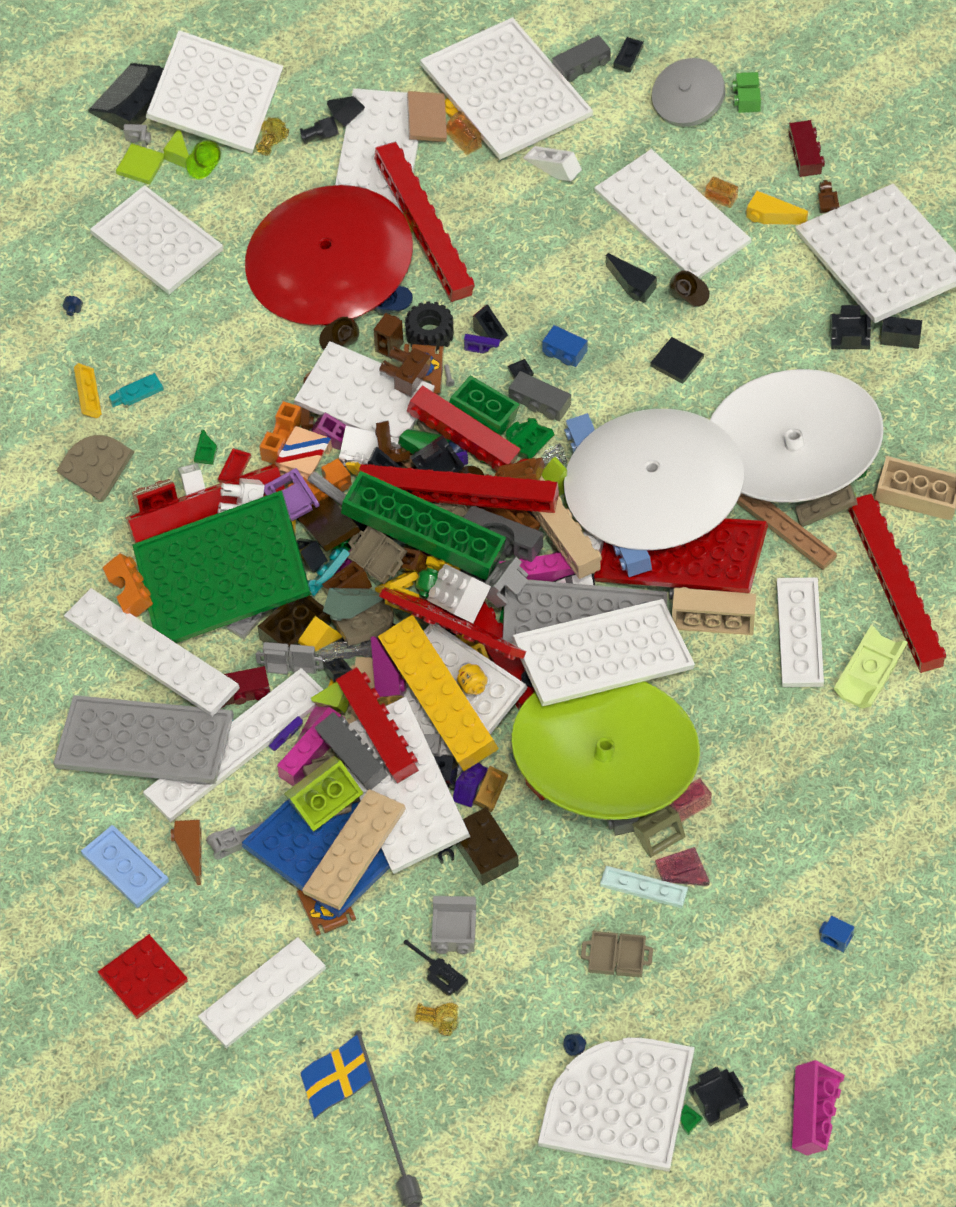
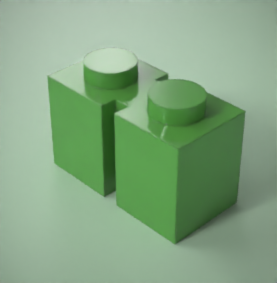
[732,72,761,113]

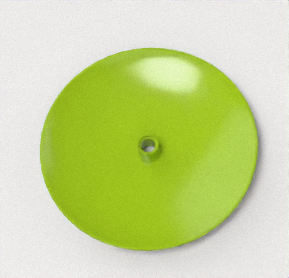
[512,681,700,820]

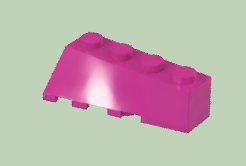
[499,551,575,582]
[277,707,345,786]
[792,1060,845,1155]

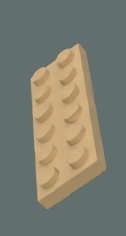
[302,789,406,910]

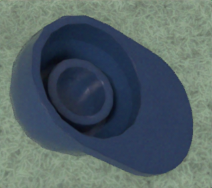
[374,286,413,315]

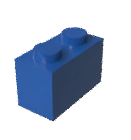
[542,325,588,367]

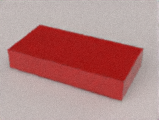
[218,448,251,483]

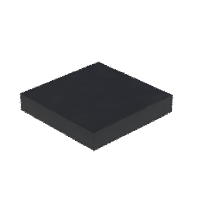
[650,337,704,384]

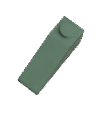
[323,588,383,621]

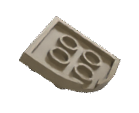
[56,435,135,501]
[331,599,394,646]

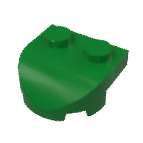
[505,418,555,459]

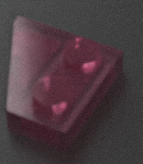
[655,847,710,886]

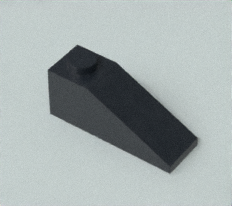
[606,253,657,303]

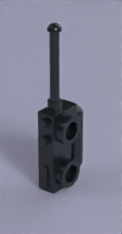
[403,939,468,996]

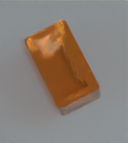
[705,176,738,208]

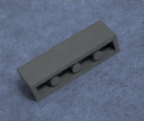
[314,712,388,790]

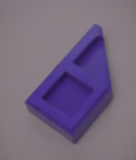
[464,334,500,354]
[269,716,303,751]

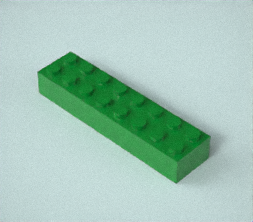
[341,471,506,580]

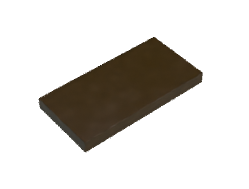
[297,496,360,552]

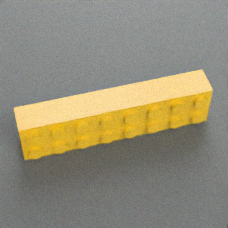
[378,615,499,771]

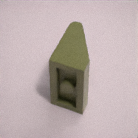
[632,805,686,858]

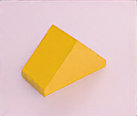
[298,616,342,651]

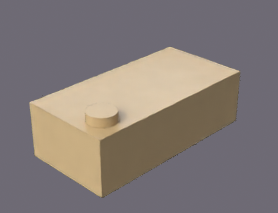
[874,456,956,521]
[672,587,756,635]

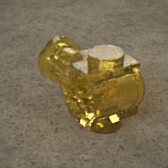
[256,117,289,156]
[415,1003,459,1036]

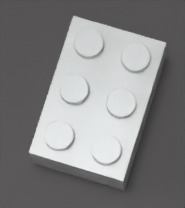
[427,564,491,623]

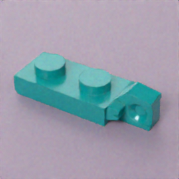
[109,373,164,408]
[308,547,350,596]

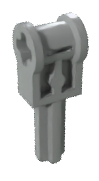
[206,821,263,860]

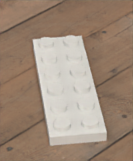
[777,578,824,687]
[198,937,326,1048]

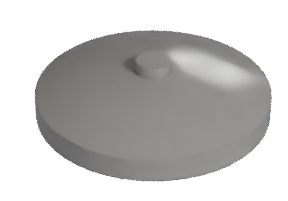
[652,58,725,127]

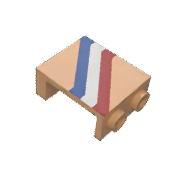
[275,426,332,483]

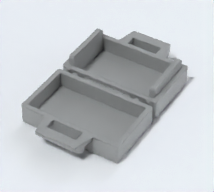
[255,642,324,674]

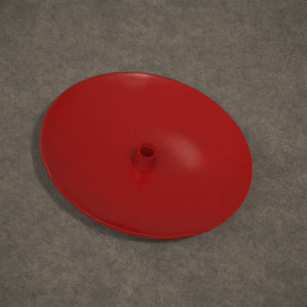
[245,185,413,325]

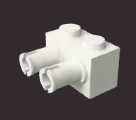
[218,478,265,513]

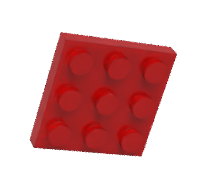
[97,934,188,1019]

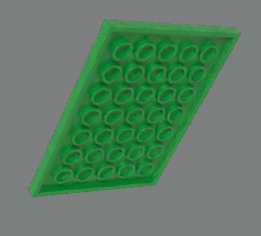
[132,490,312,643]

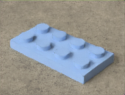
[81,825,169,908]

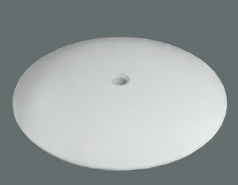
[710,369,884,502]
[564,409,744,550]

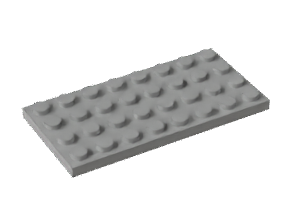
[502,580,667,644]
[53,695,234,784]

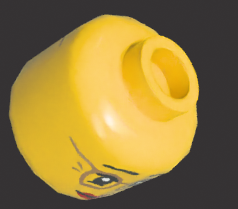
[457,664,488,695]

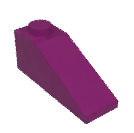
[311,412,347,451]
[371,636,407,701]

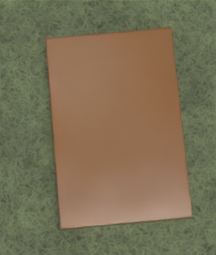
[407,91,447,142]

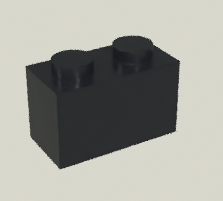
[880,317,922,349]

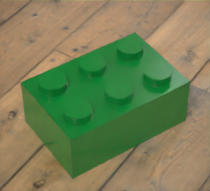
[449,375,520,436]

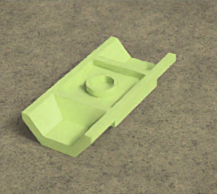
[834,626,908,708]

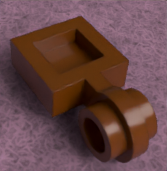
[818,180,839,213]

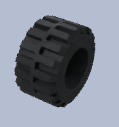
[405,301,454,353]

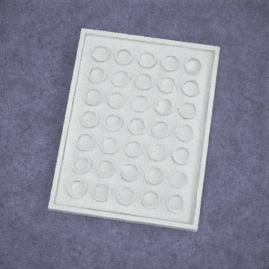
[420,17,593,160]
[795,184,956,323]

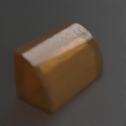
[446,111,482,156]

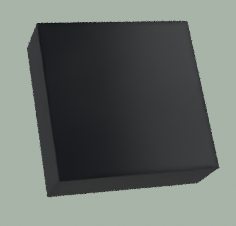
[508,359,534,379]

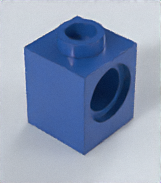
[819,915,855,953]

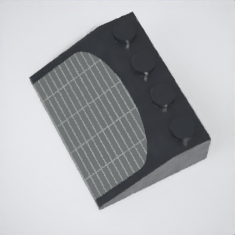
[88,63,164,131]

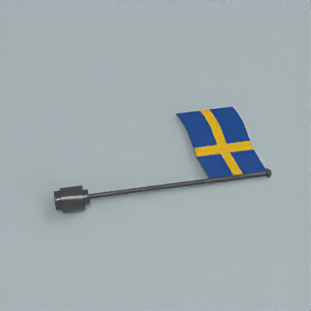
[300,1030,423,1207]

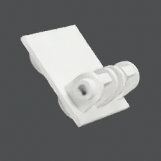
[339,426,378,466]

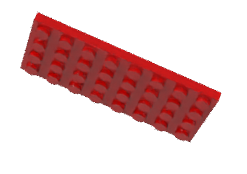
[594,518,768,593]

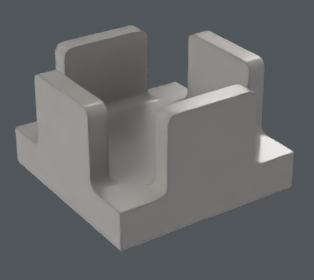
[484,557,528,608]

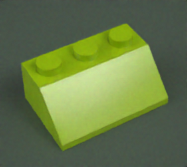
[284,756,363,832]

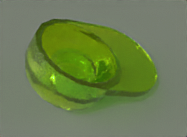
[186,140,221,179]

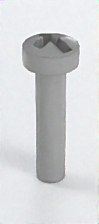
[444,364,455,387]

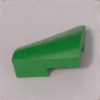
[398,429,450,455]

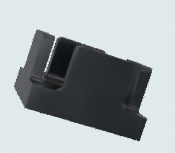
[830,305,871,350]
[410,435,464,473]
[688,1066,749,1127]

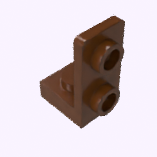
[375,421,410,462]

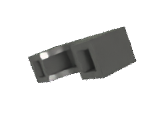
[463,506,543,562]

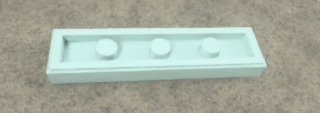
[600,866,688,909]

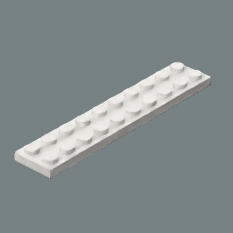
[64,588,240,717]
[143,668,324,823]

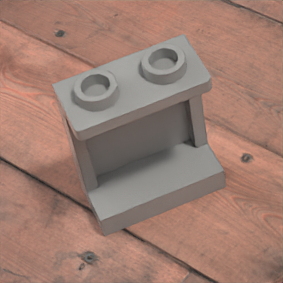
[431,896,477,954]

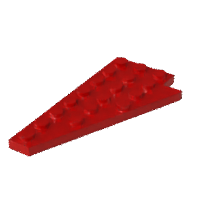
[379,587,527,660]

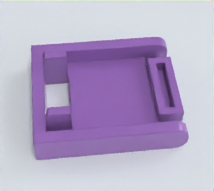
[264,468,320,521]

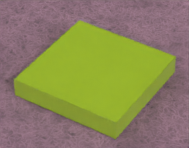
[116,143,165,185]

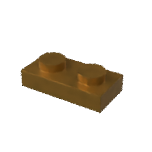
[473,766,508,812]

